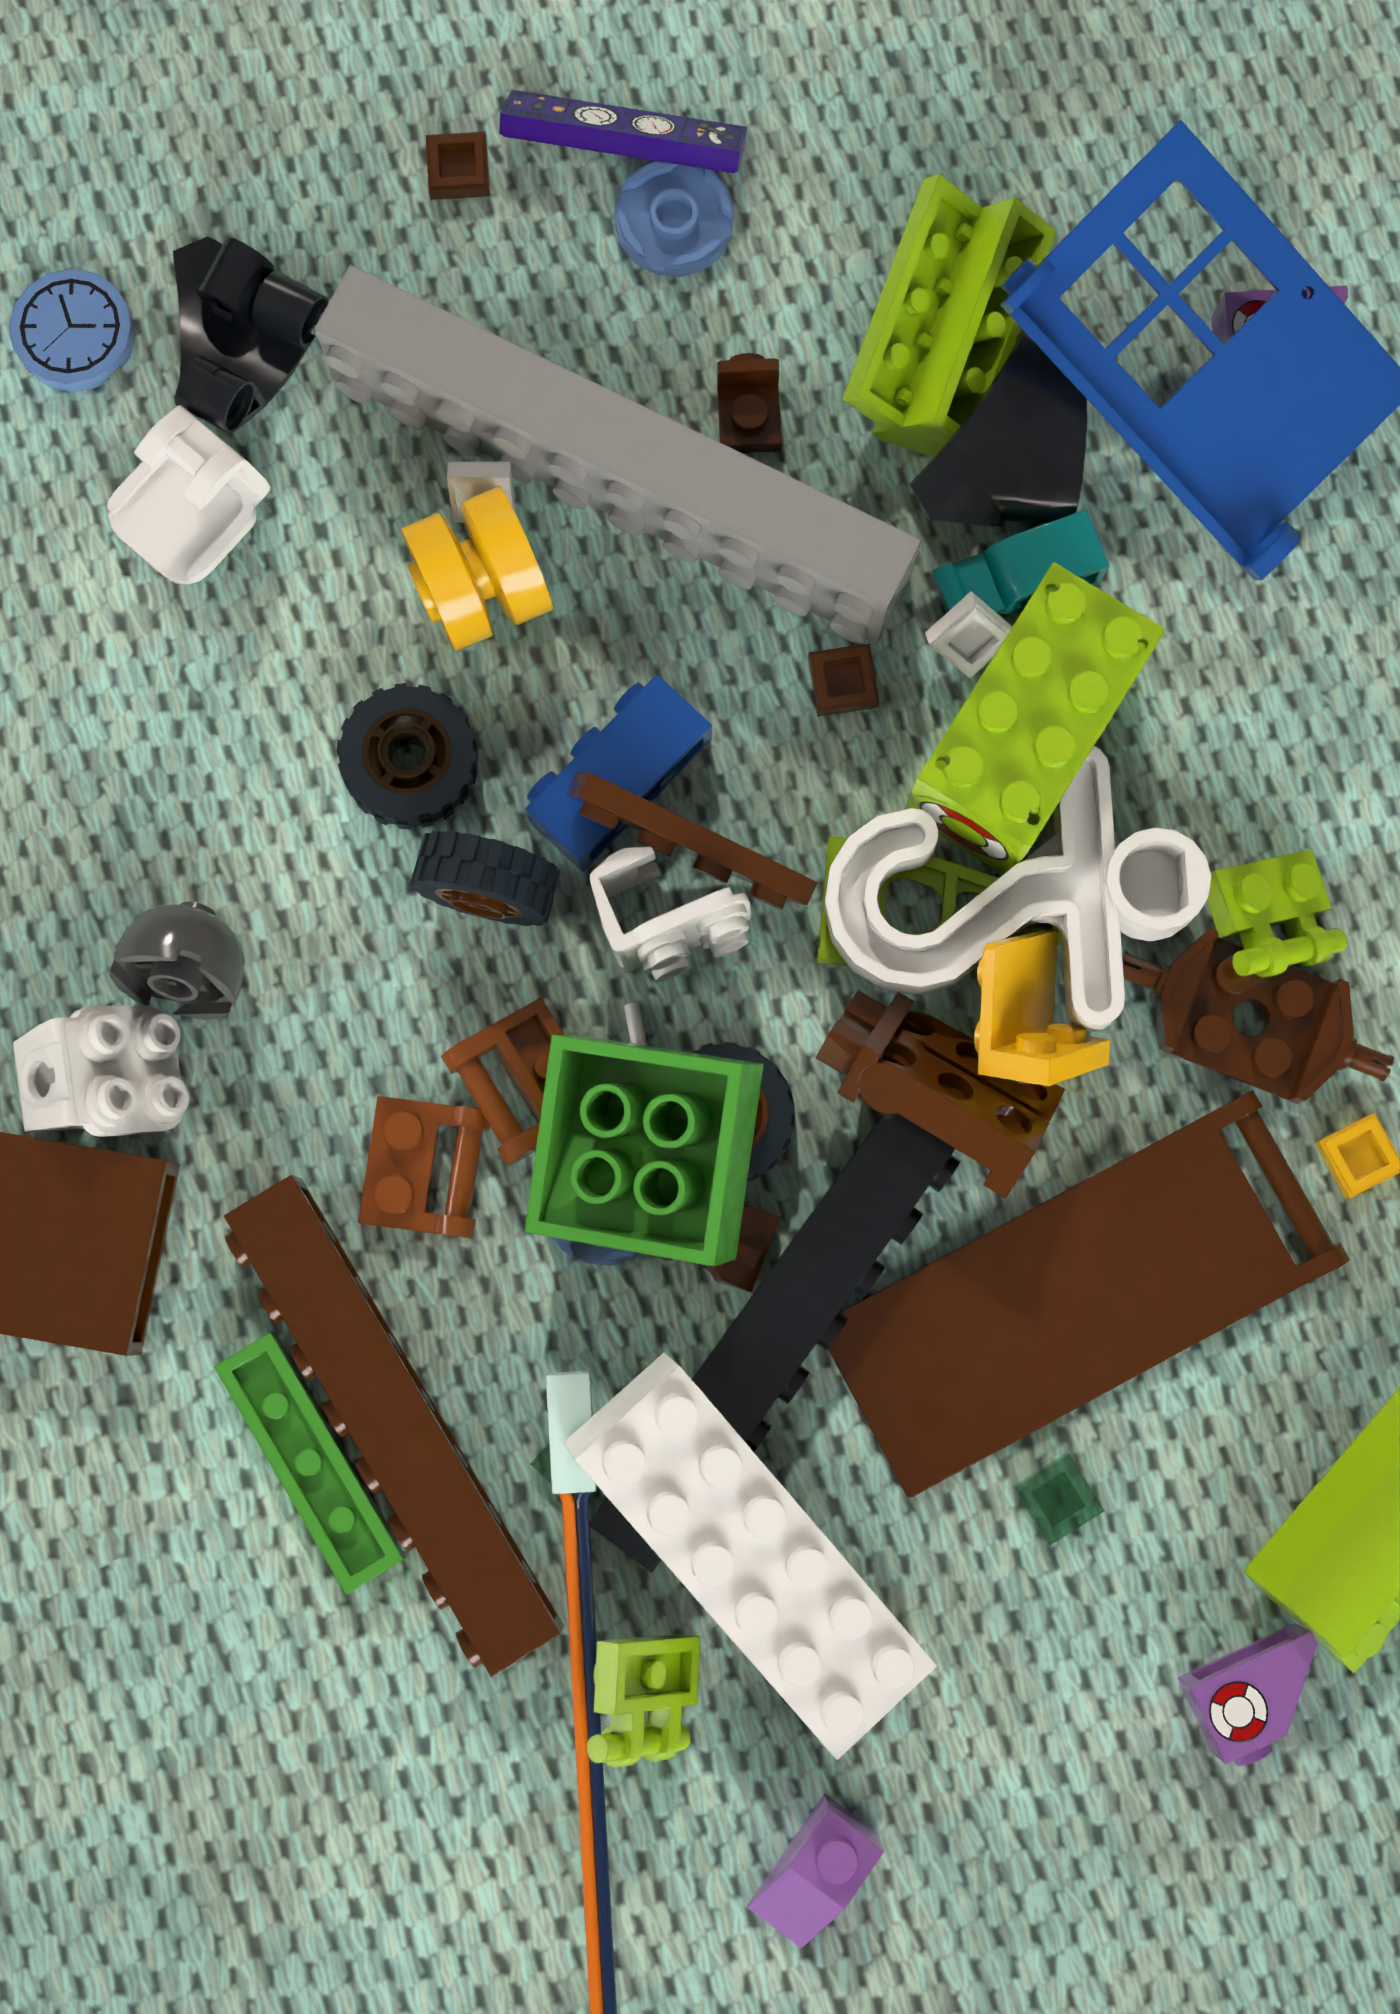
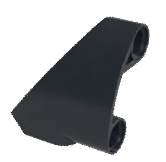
[173,236,329,433]
[909,330,1087,526]

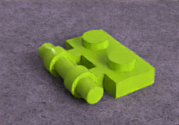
[1207,849,1347,978]
[587,1634,700,1768]

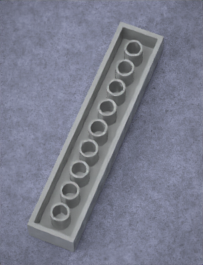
[314,265,921,644]

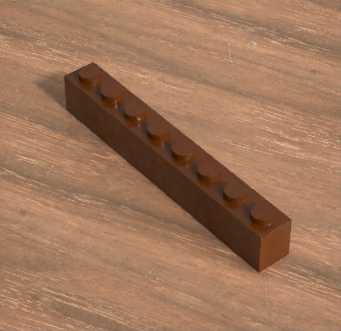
[224,1175,564,1677]

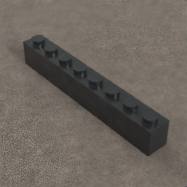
[590,1113,961,1573]

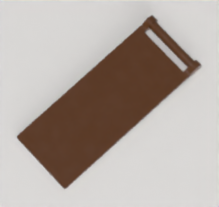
[828,1090,1350,1497]

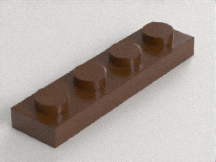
[566,772,818,910]

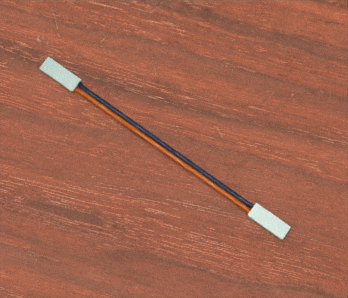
[546,1371,617,2014]

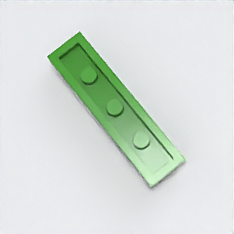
[214,1332,407,1595]

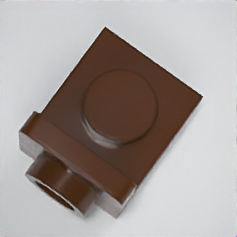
[717,353,782,453]

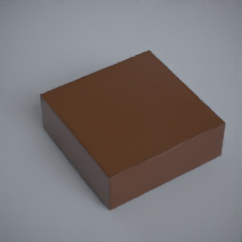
[426,131,490,200]
[808,644,880,717]

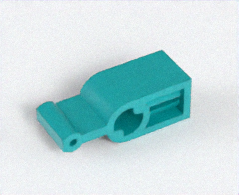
[931,509,1110,615]

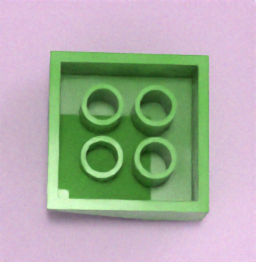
[524,1035,764,1267]

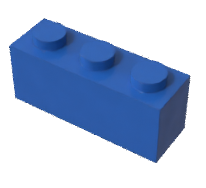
[525,674,712,872]

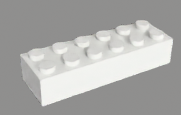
[563,1352,937,1760]

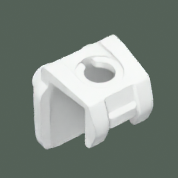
[107,405,270,585]
[590,846,751,983]
[13,1006,189,1137]

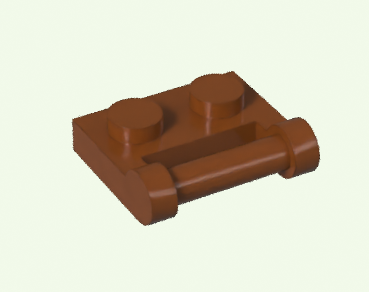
[441,997,564,1167]
[358,1096,490,1239]

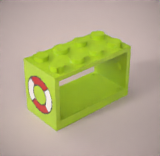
[904,562,1166,874]

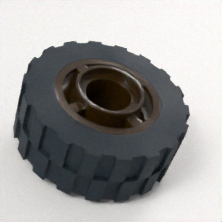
[336,683,479,829]

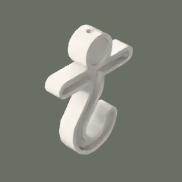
[824,746,1211,1032]

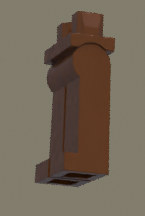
[816,990,1065,1199]

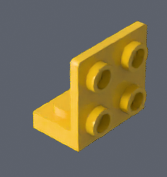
[974,930,1111,1086]

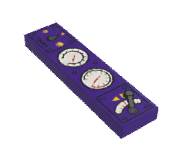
[499,90,747,173]

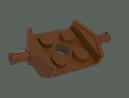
[1122,928,1394,1104]

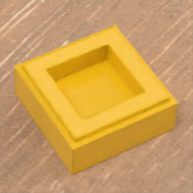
[1314,1113,1400,1199]

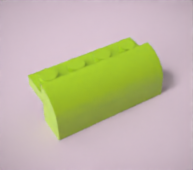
[842,174,1057,456]
[1243,1387,1400,1674]

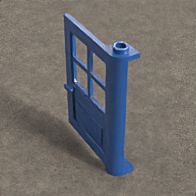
[1000,120,1400,580]

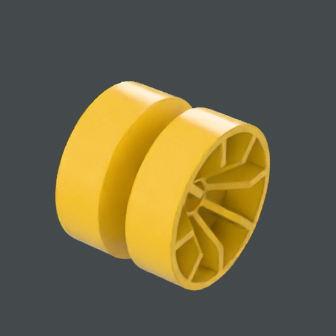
[401,486,553,652]

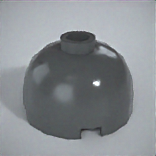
[110,902,245,1020]

